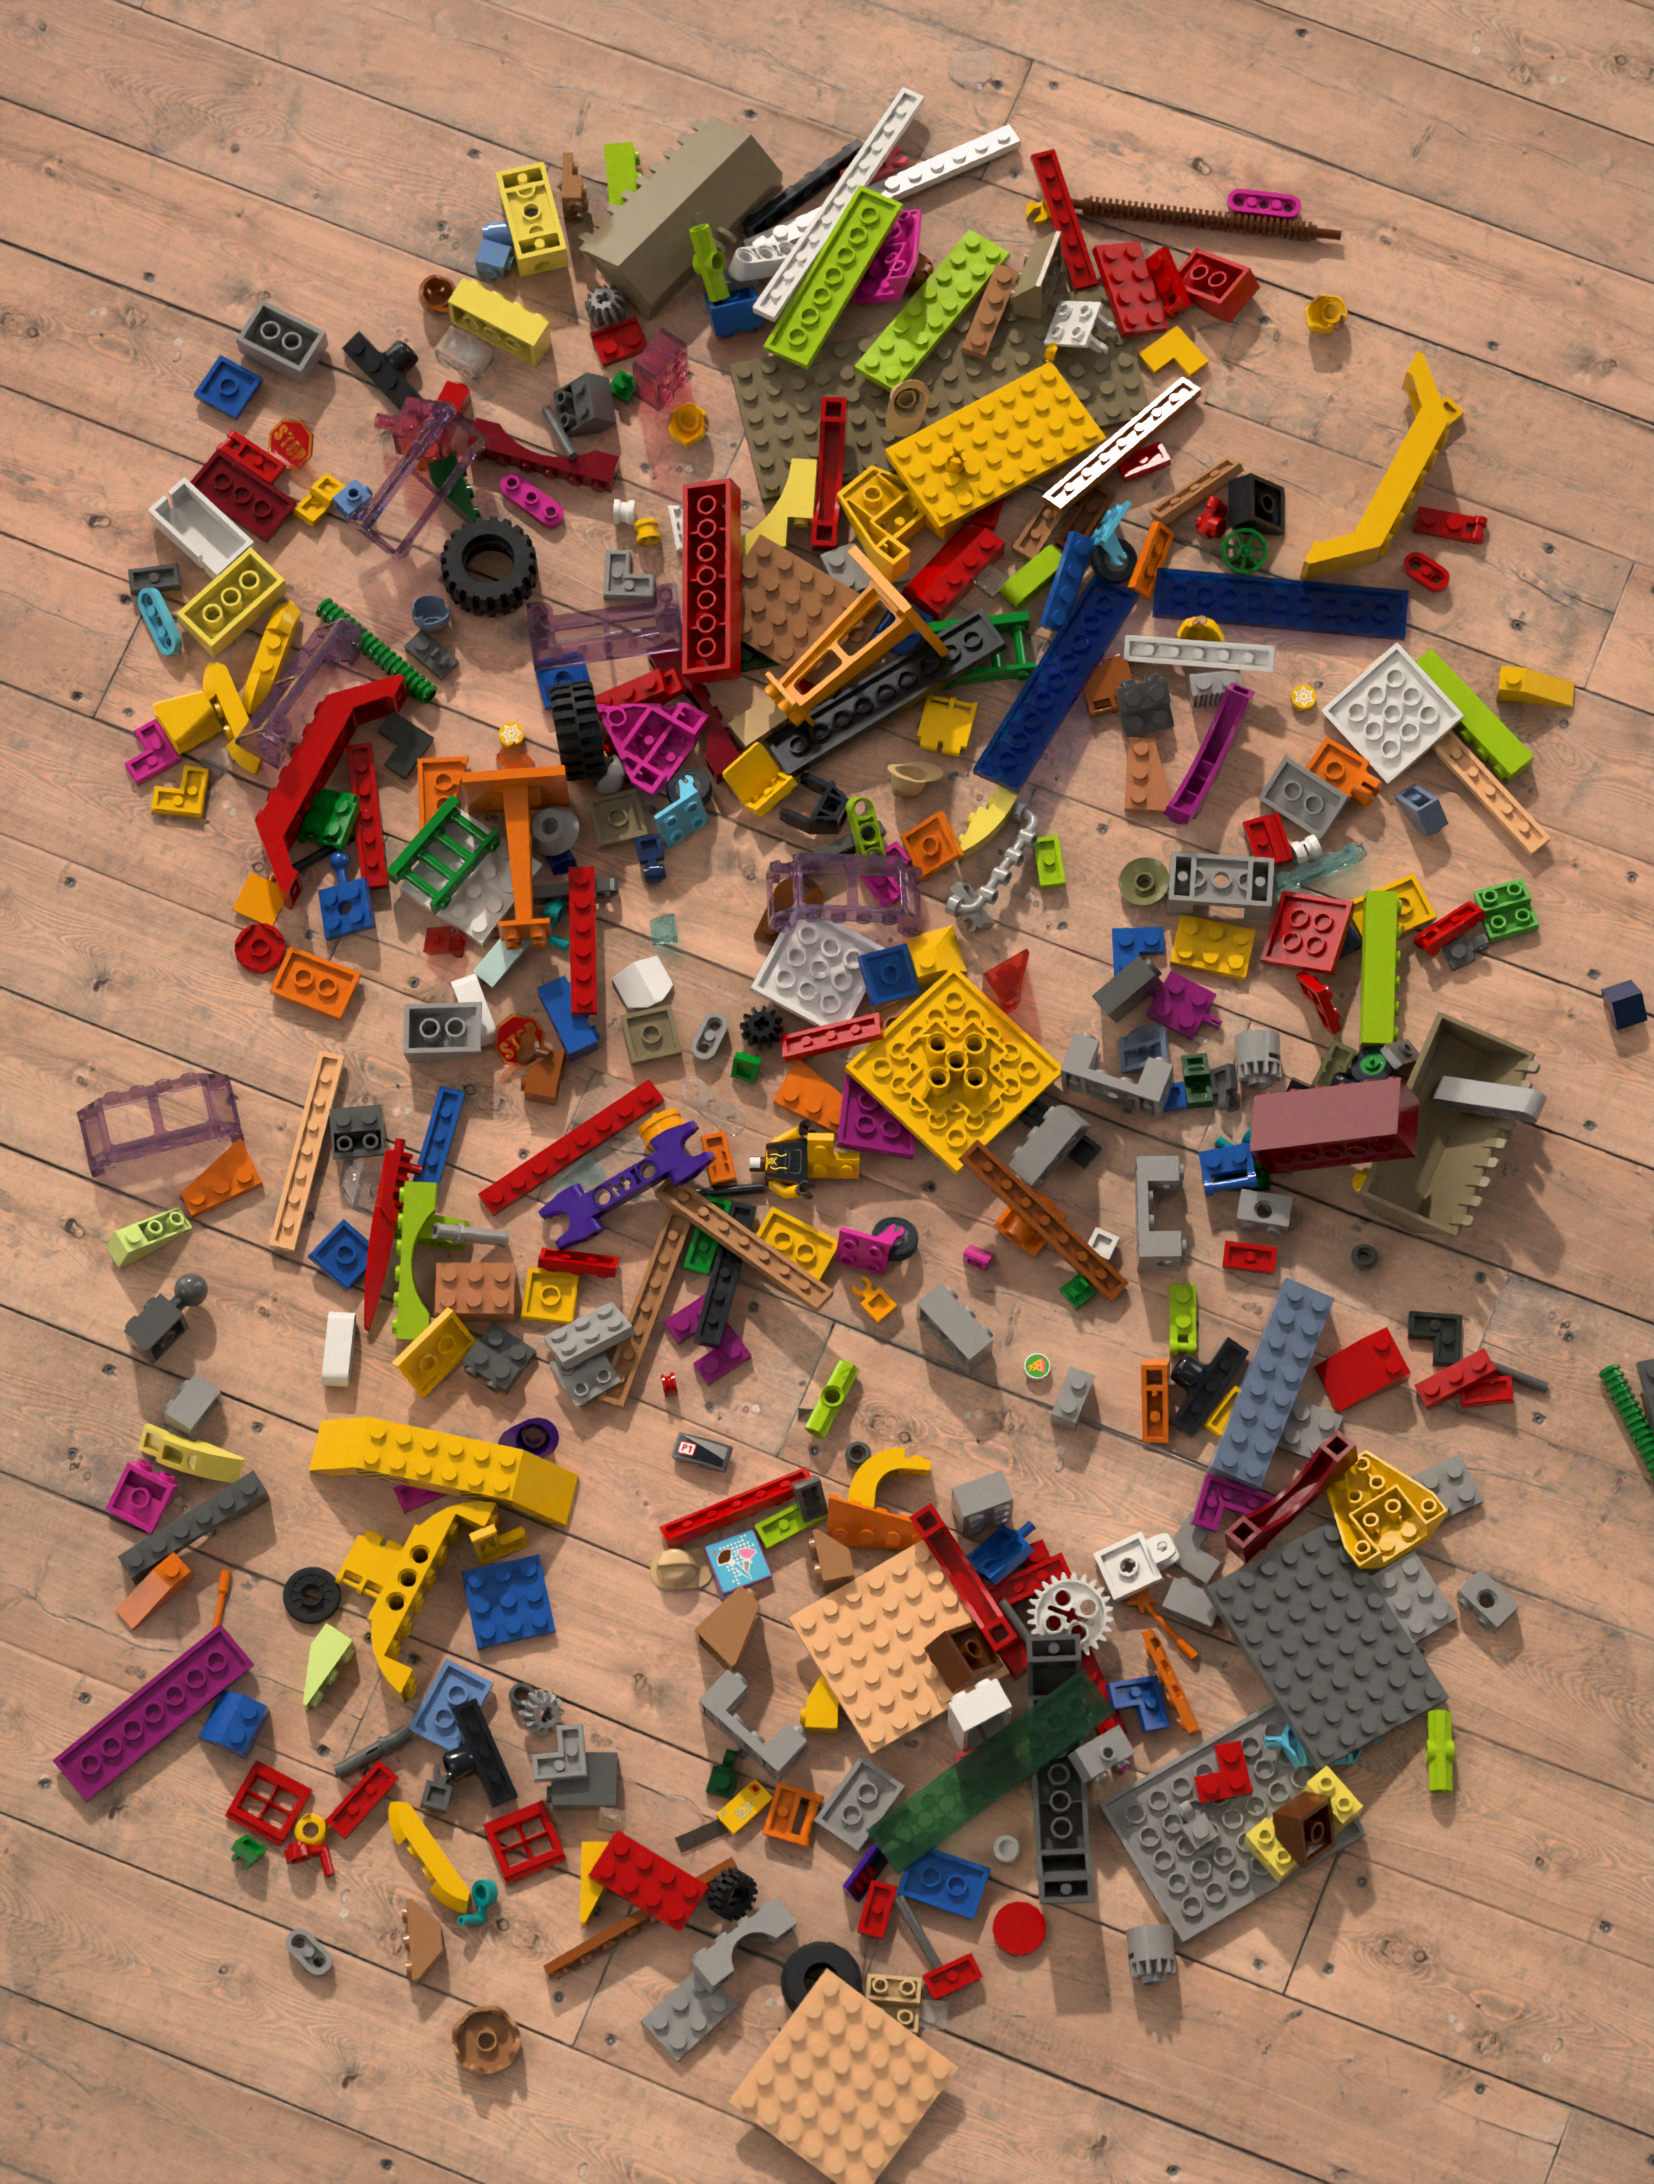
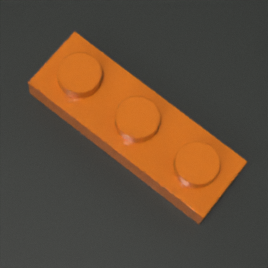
[1128,521,1175,600]

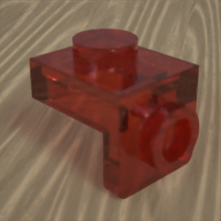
[423,926,466,958]

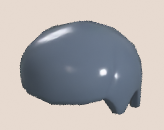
[412,595,451,632]

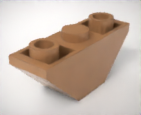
[402,1899,444,1984]

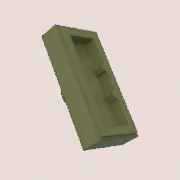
[1311,1040,1357,1087]

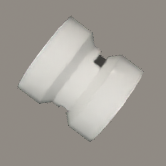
[1289,834,1323,867]

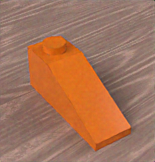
[1141,1359,1171,1443]
[116,1552,194,1631]

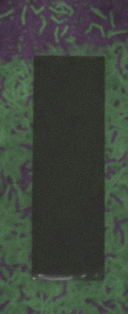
[675,1819,728,1853]

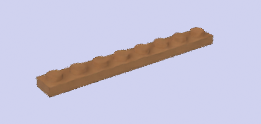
[655,1177,834,1313]
[598,1208,692,1409]

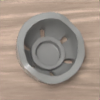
[592,754,626,794]

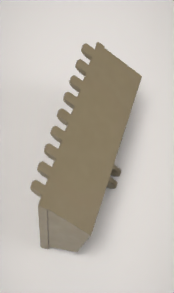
[578,116,783,322]
[1359,1012,1541,1237]

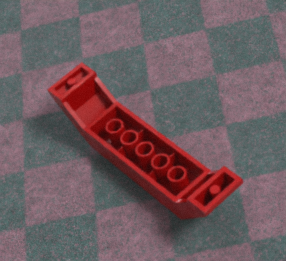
[255,674,408,910]

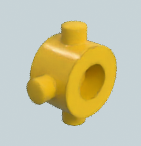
[1044,342,1059,363]

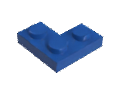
[1112,927,1165,976]
[1105,1675,1170,1733]

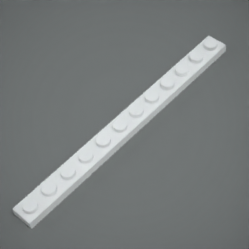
[753,87,925,323]
[743,125,1021,247]

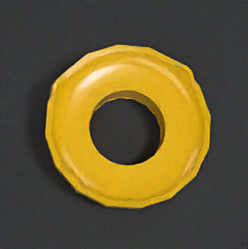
[294,1813,330,1847]

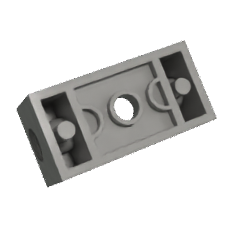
[1167,851,1274,920]
[1060,1033,1174,1119]
[1134,1156,1186,1271]
[698,1669,808,1782]

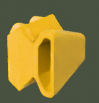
[151,690,223,755]

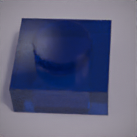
[545,849,577,875]

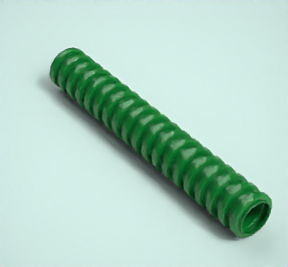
[316,598,437,705]
[1598,1364,1654,1480]

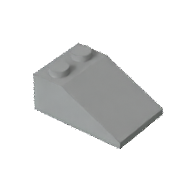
[820,542,910,594]
[403,1002,482,1063]

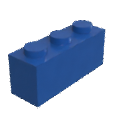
[537,975,600,1062]

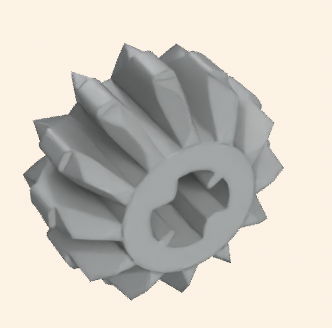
[584,284,628,327]
[518,1689,565,1736]

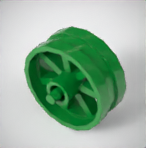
[1220,528,1268,574]

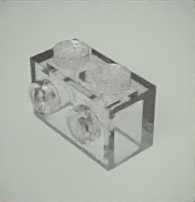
[435,326,494,383]

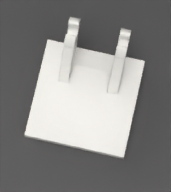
[1044,300,1117,354]

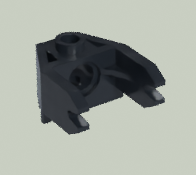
[779,772,849,834]

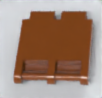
[1077,653,1133,719]

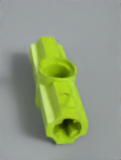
[689,224,730,302]
[804,1360,860,1439]
[1425,1710,1455,1794]

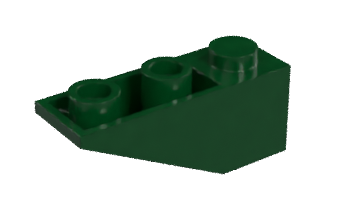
[427,454,481,524]

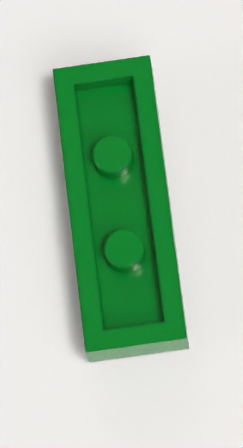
[683,1195,732,1277]

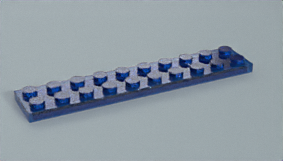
[1152,567,1409,641]
[973,574,1139,794]

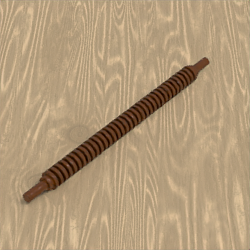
[1071,196,1342,242]

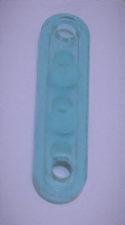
[1273,842,1367,895]

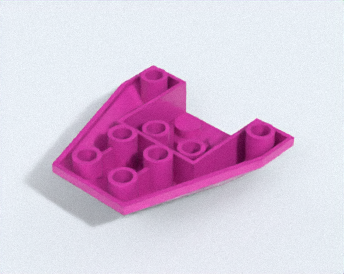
[849,209,922,306]

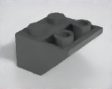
[554,372,616,438]
[329,1104,385,1160]

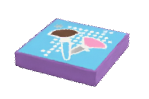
[703,1528,773,1596]

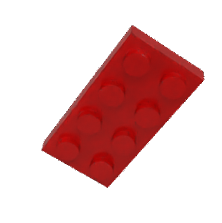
[1092,241,1169,337]
[588,1830,709,1933]

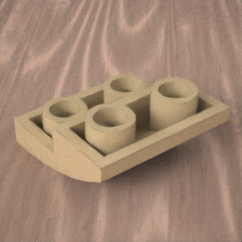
[866,1974,922,2037]

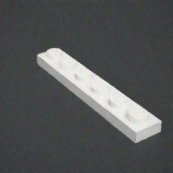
[1124,635,1276,672]

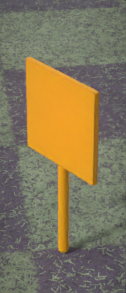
[232,872,284,926]

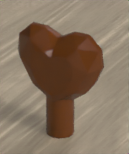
[515,1032,554,1065]

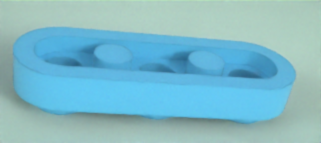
[137,588,183,656]

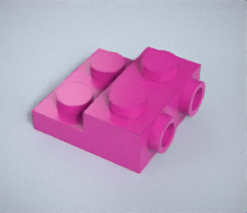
[105,1459,179,1534]

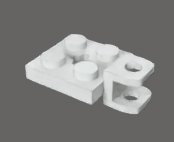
[1094,1531,1180,1603]

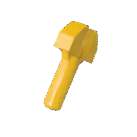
[1026,199,1050,226]

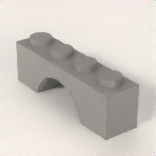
[690,1898,797,1994]

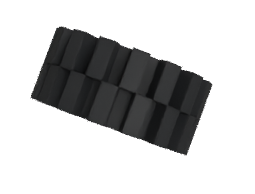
[706,1867,758,1921]

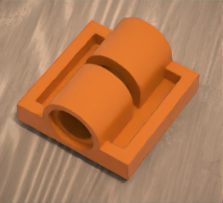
[993,1191,1067,1258]

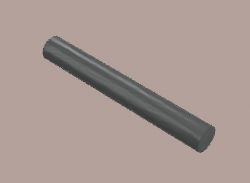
[542,406,578,460]
[1492,1361,1549,1392]
[997,1599,1032,1645]
[894,1894,943,1970]

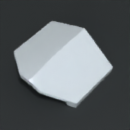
[612,956,673,1009]

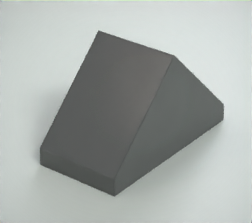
[790,1475,828,1523]

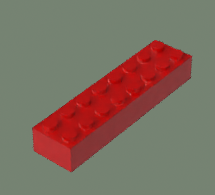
[682,478,741,684]

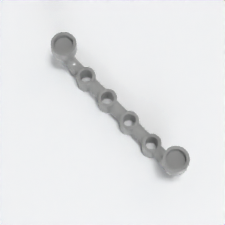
[945,800,1039,917]

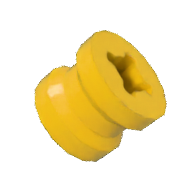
[634,517,661,546]

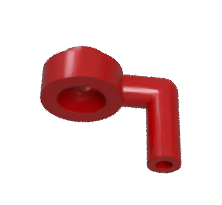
[284,1841,335,1877]

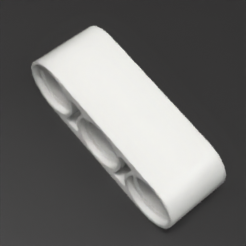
[728,242,795,281]
[451,973,498,1047]
[322,1311,356,1387]

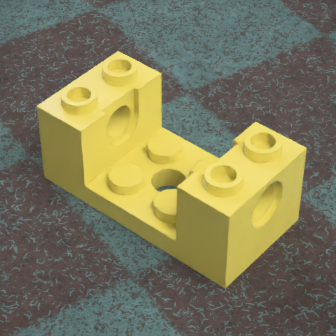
[496,161,568,277]
[1243,1766,1363,1883]

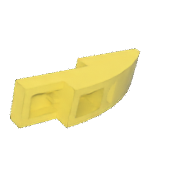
[958,766,1019,860]
[138,1423,245,1483]

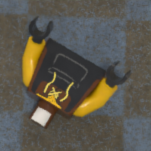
[750,1119,817,1200]

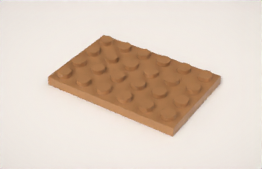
[741,534,888,697]

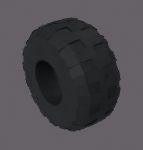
[781,1941,862,2013]

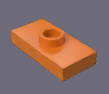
[700,1131,737,1187]

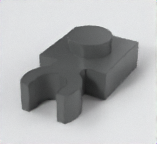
[420,1764,453,1814]

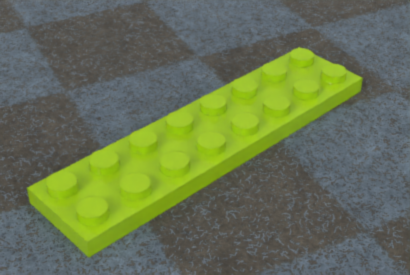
[763,185,904,370]
[854,229,1010,392]

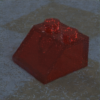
[982,948,1030,1014]

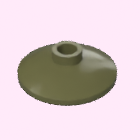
[1119,857,1169,906]

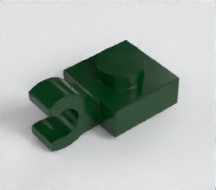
[706,1749,740,1800]

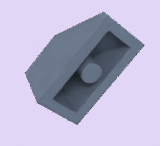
[1394,783,1449,837]

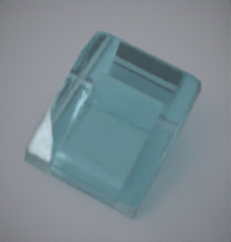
[649,913,678,945]

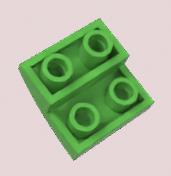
[1473,878,1539,944]

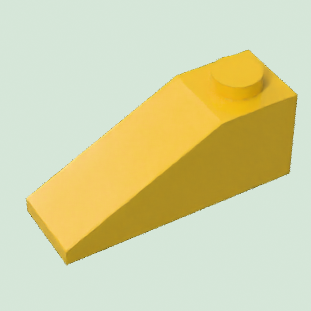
[1496,666,1574,708]
[800,1674,839,1734]
[580,1842,609,1927]

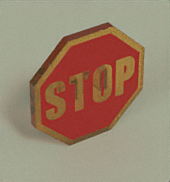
[268,419,314,470]
[493,1013,545,1067]

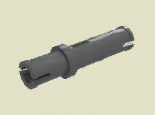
[334,1725,412,1780]

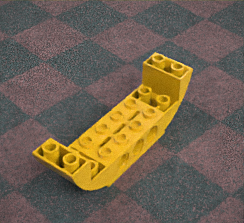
[367,1501,501,1704]

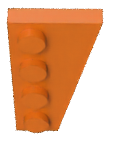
[773,1059,842,1135]
[827,1493,923,1550]
[1141,1629,1202,1737]

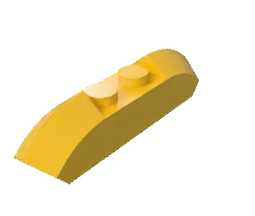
[242,600,301,714]
[203,662,264,774]
[389,1801,471,1914]

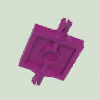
[1146,971,1223,1040]

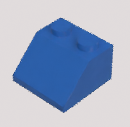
[703,287,764,338]
[198,1690,270,1760]

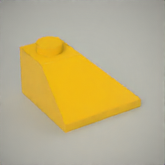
[903,925,967,987]

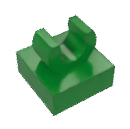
[610,370,641,405]
[730,1051,761,1084]
[1060,1274,1097,1311]
[230,1834,268,1871]

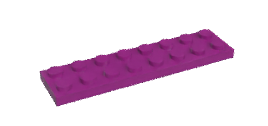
[52,1624,255,1803]

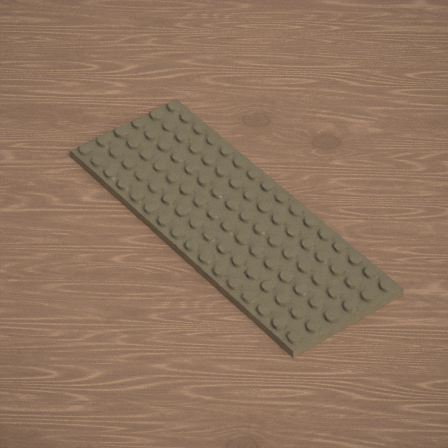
[729,285,1149,503]

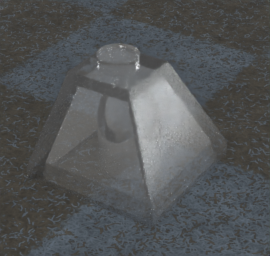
[339,1158,383,1218]

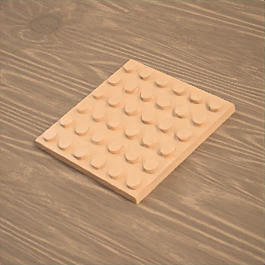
[789,1540,1010,1756]
[728,1968,958,2184]

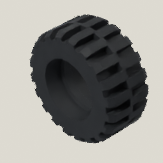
[440,516,538,618]
[549,680,607,781]

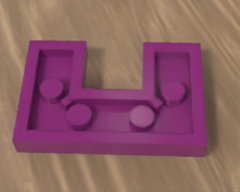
[664,1294,752,1386]
[1190,1473,1275,1550]

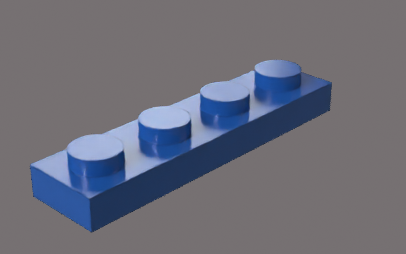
[1039,531,1095,635]
[412,1086,466,1189]

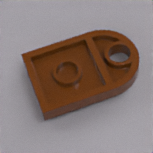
[754,876,823,946]

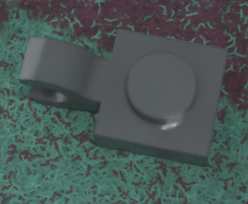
[1441,934,1489,972]
[1210,1063,1238,1112]

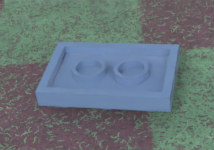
[408,1659,494,1751]

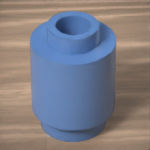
[482,221,513,246]

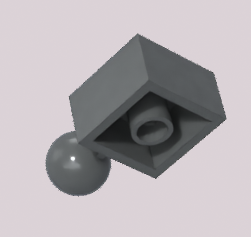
[124,1273,208,1365]

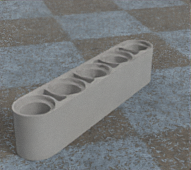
[1431,1076,1547,1123]

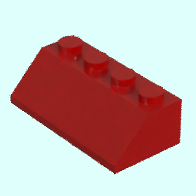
[900,522,1005,622]

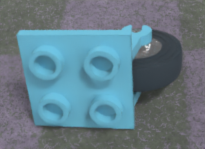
[1089,500,1138,584]
[653,769,713,849]

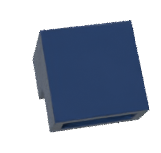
[1601,980,1647,1030]

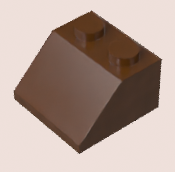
[924,1621,1003,1693]
[1273,1791,1336,1868]

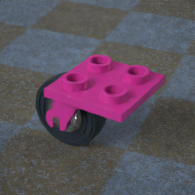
[835,1217,918,1275]

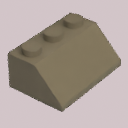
[1010,231,1063,320]

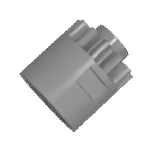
[1235,1030,1282,1090]
[1126,1925,1177,1985]

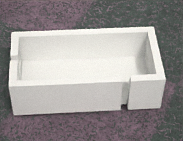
[148,477,257,580]
[947,1678,1012,1751]

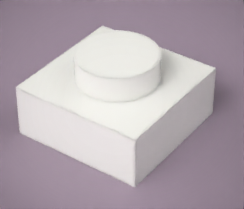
[1088,1227,1120,1263]

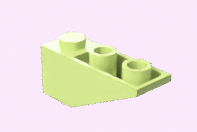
[106,1207,192,1268]
[303,1623,355,1711]

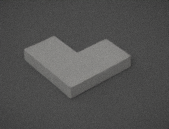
[603,550,655,601]
[1165,1512,1221,1586]
[532,1723,588,1783]

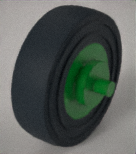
[1351,1045,1398,1081]

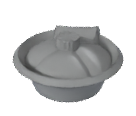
[531,805,579,856]

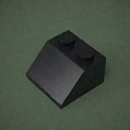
[1228,473,1285,535]

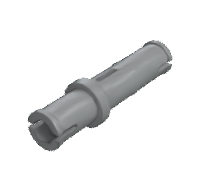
[431,1222,509,1247]

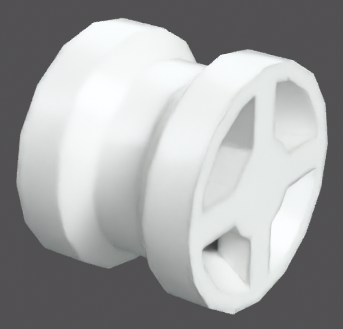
[613,499,635,525]

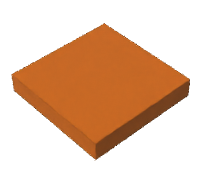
[900,811,965,881]

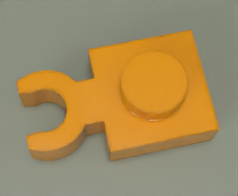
[852,1276,897,1325]

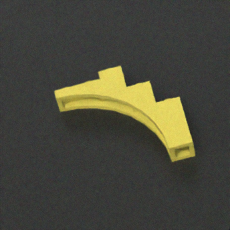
[741,458,818,563]

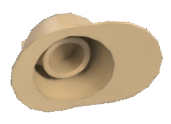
[885,380,930,437]
[887,761,943,797]
[650,1547,713,1590]

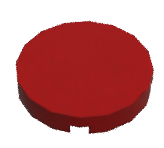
[235,923,286,974]
[992,1901,1046,1956]

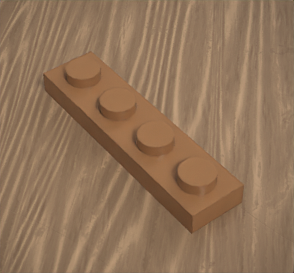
[962,263,1019,359]
[1149,456,1244,525]
[1012,468,1070,561]

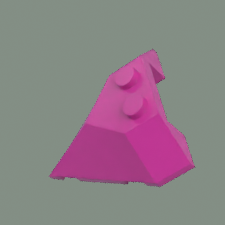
[596,703,709,796]

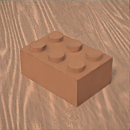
[435,1263,517,1322]

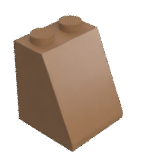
[695,1585,761,1673]

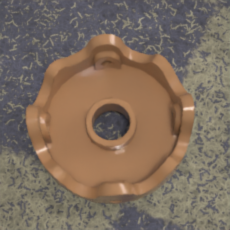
[452,2005,521,2076]

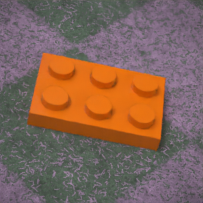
[270,946,362,1021]

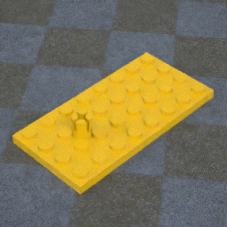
[884,361,1106,532]

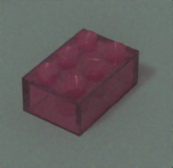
[632,327,690,412]

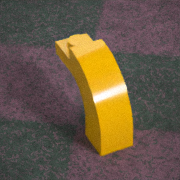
[848,1448,931,1509]

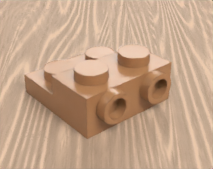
[561,153,589,222]

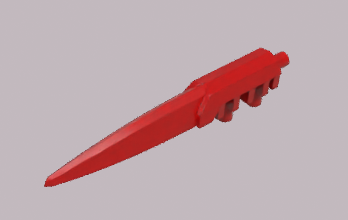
[364,1138,422,1332]

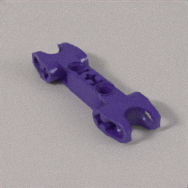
[538,1120,716,1250]

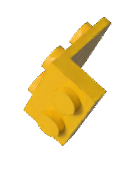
[722,742,798,818]

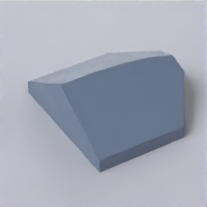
[1118,1024,1170,1074]

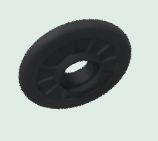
[283,1567,341,1624]

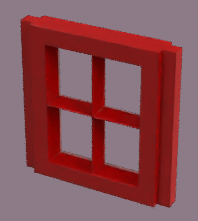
[225,1760,313,1847]
[483,1800,567,1884]

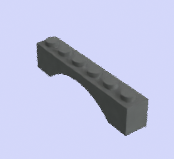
[118,1470,270,1585]

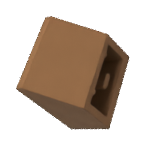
[808,1529,855,1593]

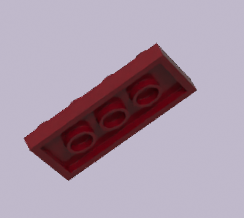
[190,449,297,544]

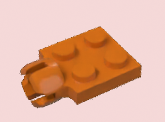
[1306,737,1381,807]

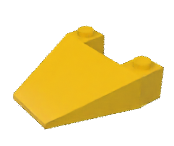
[837,465,961,583]

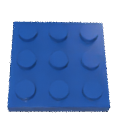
[461,1554,556,1650]

